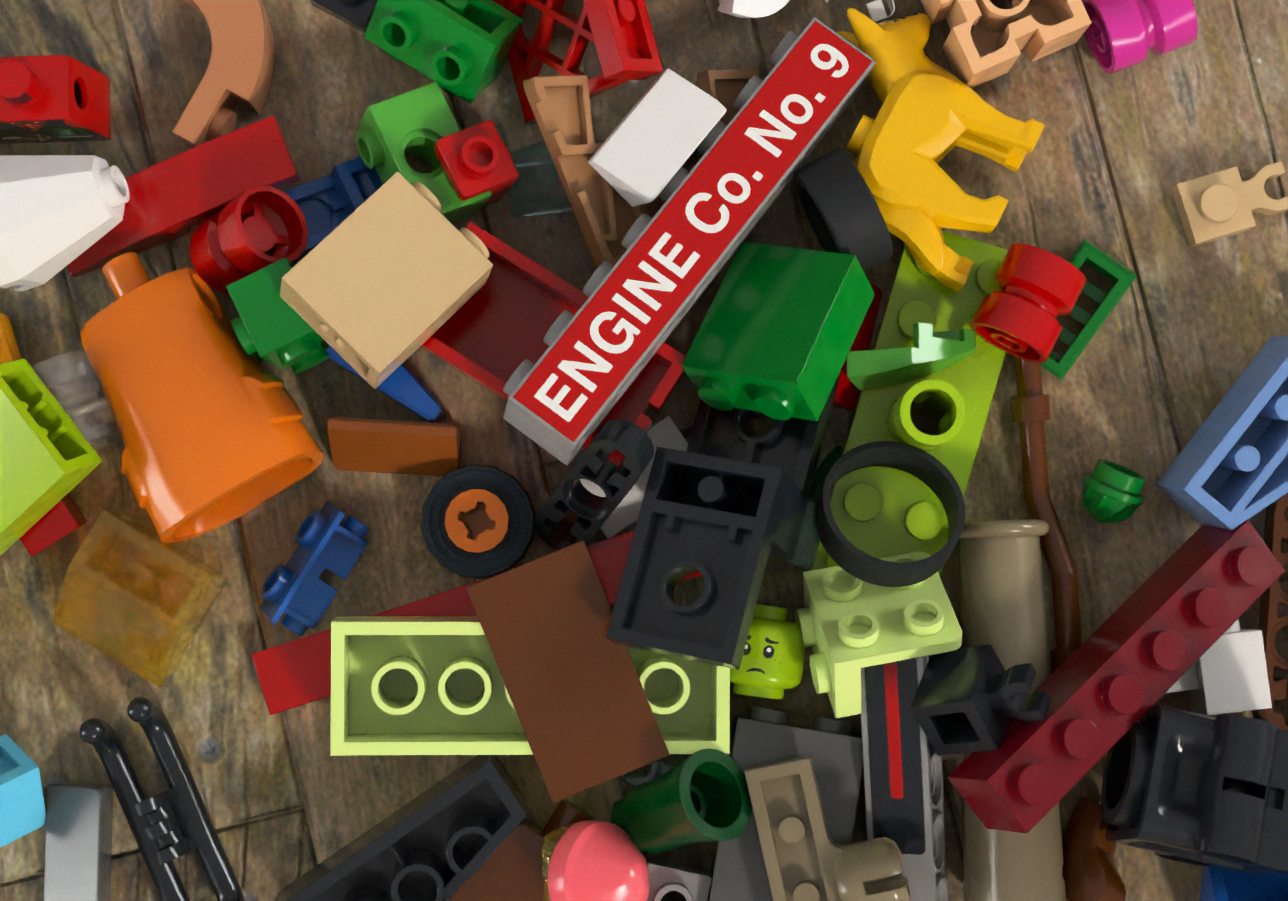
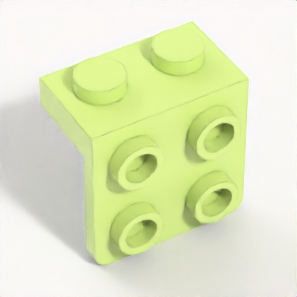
[795,551,962,718]

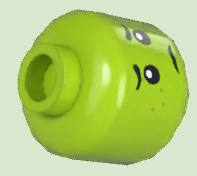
[730,604,805,699]

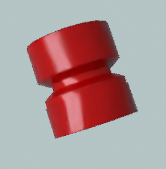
[189,185,308,295]
[970,243,1087,363]

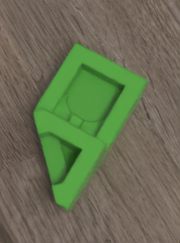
[847,322,976,390]

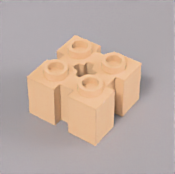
[920,0,1092,88]

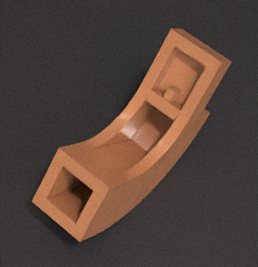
[172,0,276,148]

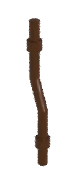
[1011,357,1082,674]

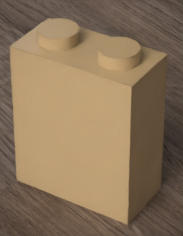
[280,171,493,389]

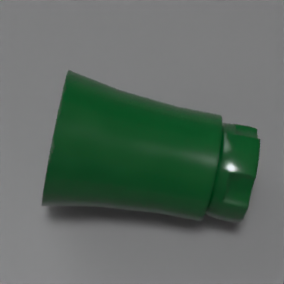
[611,749,752,854]

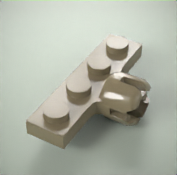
[744,755,910,901]

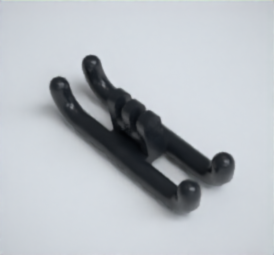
[79,697,245,901]

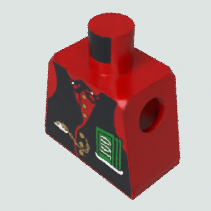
[0,55,111,144]

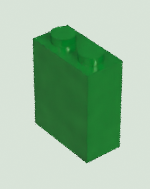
[681,242,875,421]

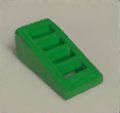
[1041,238,1137,380]

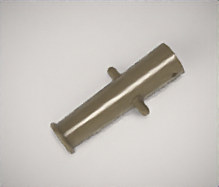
[942,519,1066,901]

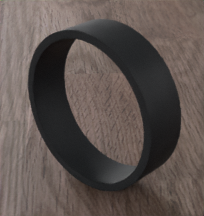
[815,441,965,587]

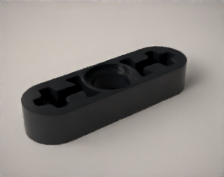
[534,419,654,551]

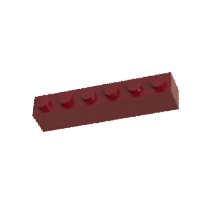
[947,520,1285,833]

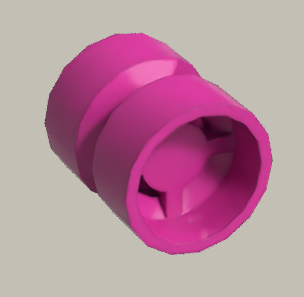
[1081,0,1198,74]

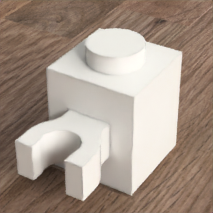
[1166,618,1272,716]

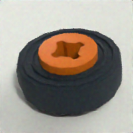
[421,464,536,579]

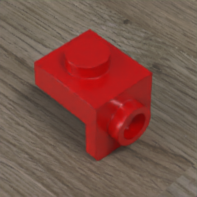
[434,119,519,208]

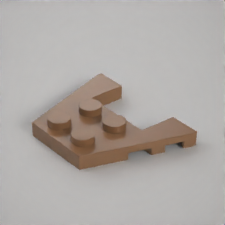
[523,68,759,268]

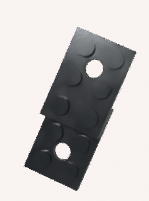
[606,375,839,670]

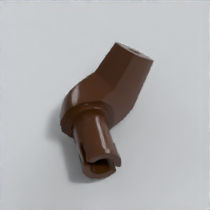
[1062,797,1126,901]

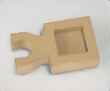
[1171,161,1288,248]

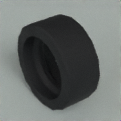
[793,149,893,272]

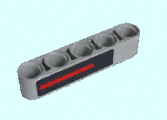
[861,655,949,901]

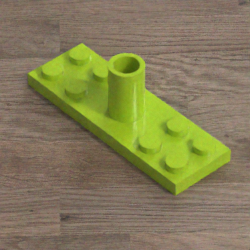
[807,231,1008,577]

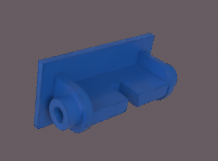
[260,500,371,636]

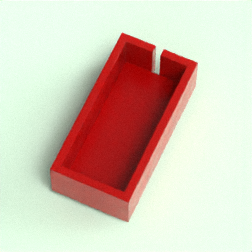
[420,221,686,467]

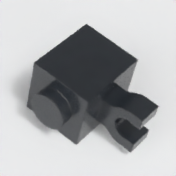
[910,644,1051,756]

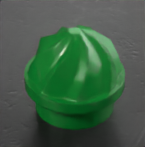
[1082,459,1146,523]

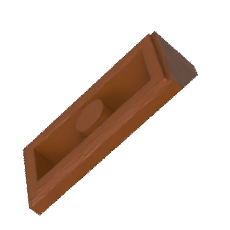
[327,417,462,477]

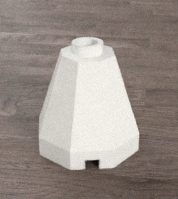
[0,155,130,292]

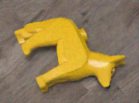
[837,8,1045,293]

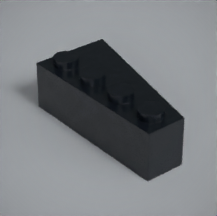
[274,755,527,901]

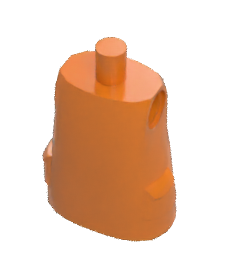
[80,252,324,543]

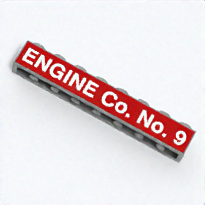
[503,17,876,466]

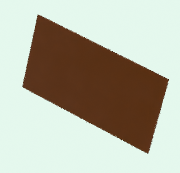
[466,540,670,803]

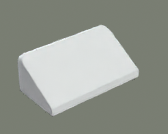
[588,68,727,207]

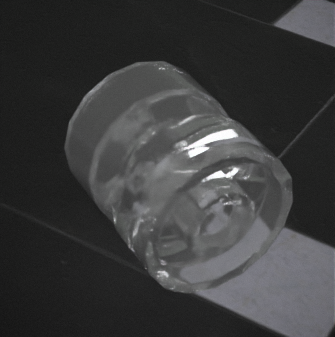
[31,349,121,451]

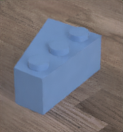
[1155,336,1288,530]

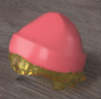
[541,820,649,901]

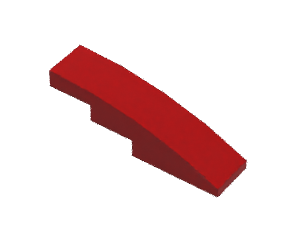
[67,115,300,277]

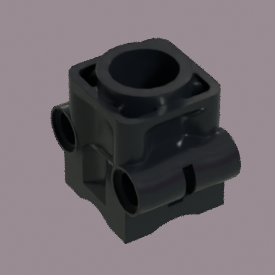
[1101,704,1288,877]

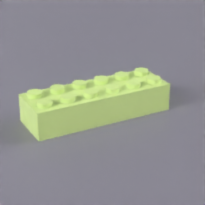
[330,616,730,756]

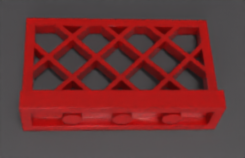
[493,0,663,123]

